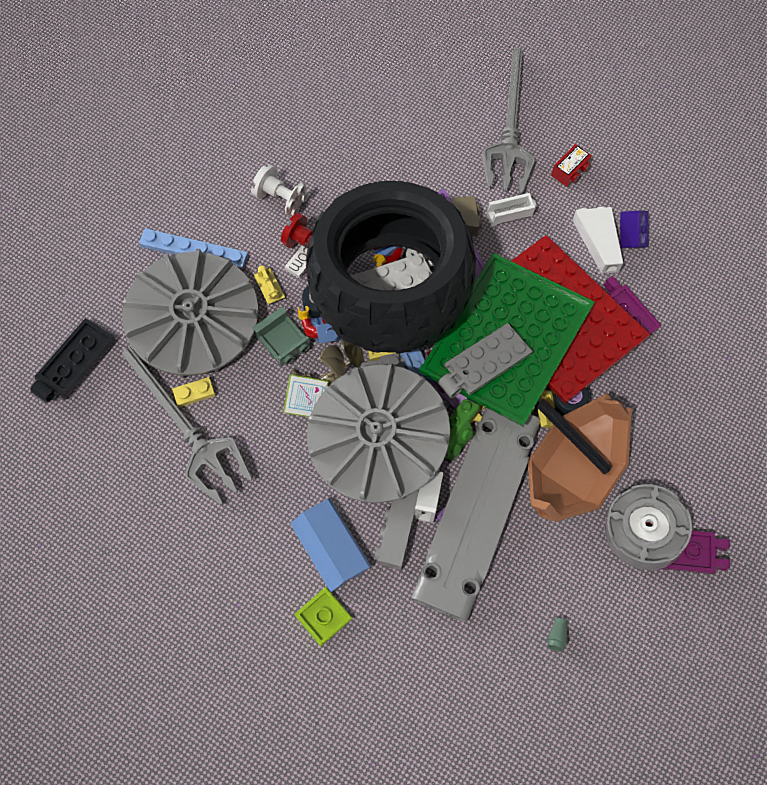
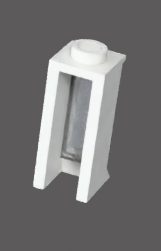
[487,193,536,228]

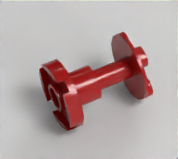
[281,213,313,248]

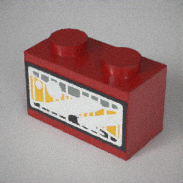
[551,144,592,187]

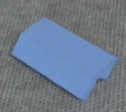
[290,499,371,592]

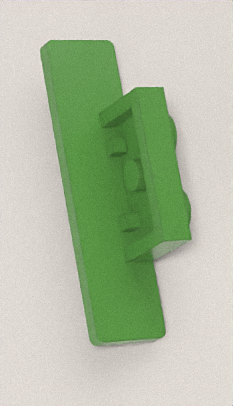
[445,399,480,462]

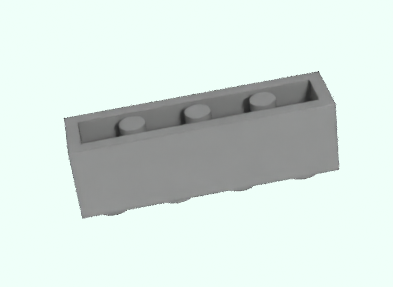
[374,490,419,570]

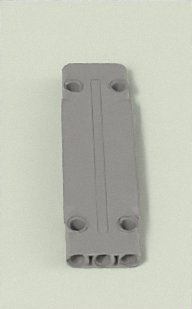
[411,408,540,622]

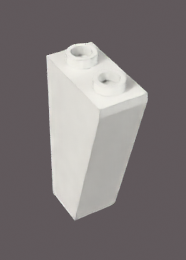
[573,207,623,274]

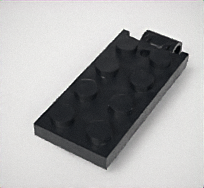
[30,318,116,403]

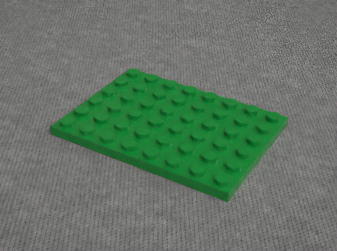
[419,253,594,427]

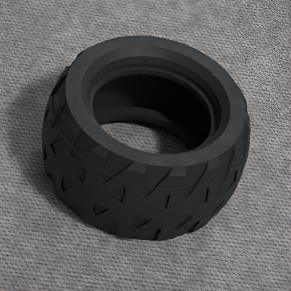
[306,181,476,354]

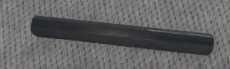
[536,399,612,474]

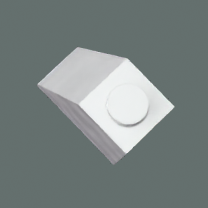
[414,470,443,523]

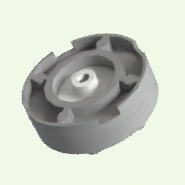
[605,484,692,570]

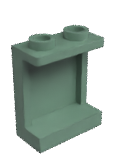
[252,306,311,367]

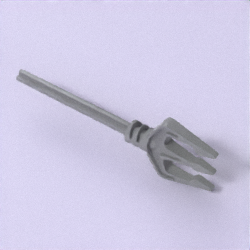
[482,48,535,194]
[121,347,253,505]

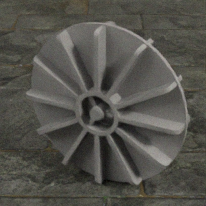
[122,249,258,378]
[307,363,450,503]

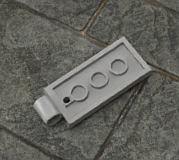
[438,323,533,398]

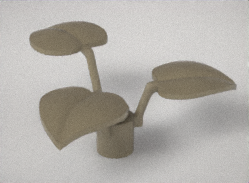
[318,340,363,387]

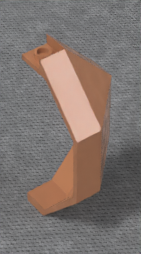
[528,393,632,522]

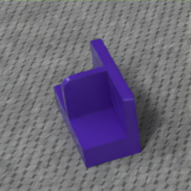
[620,210,649,248]

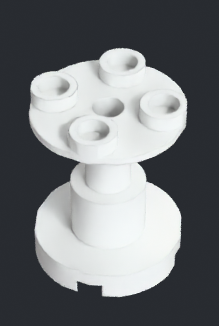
[251,164,309,216]

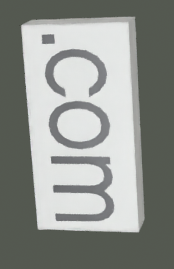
[285,246,308,279]

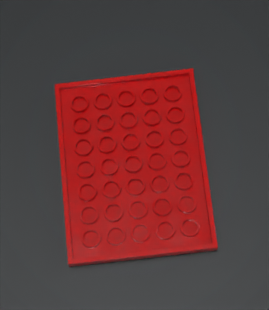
[511,235,650,404]

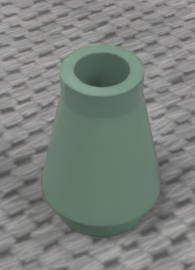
[546,618,567,652]

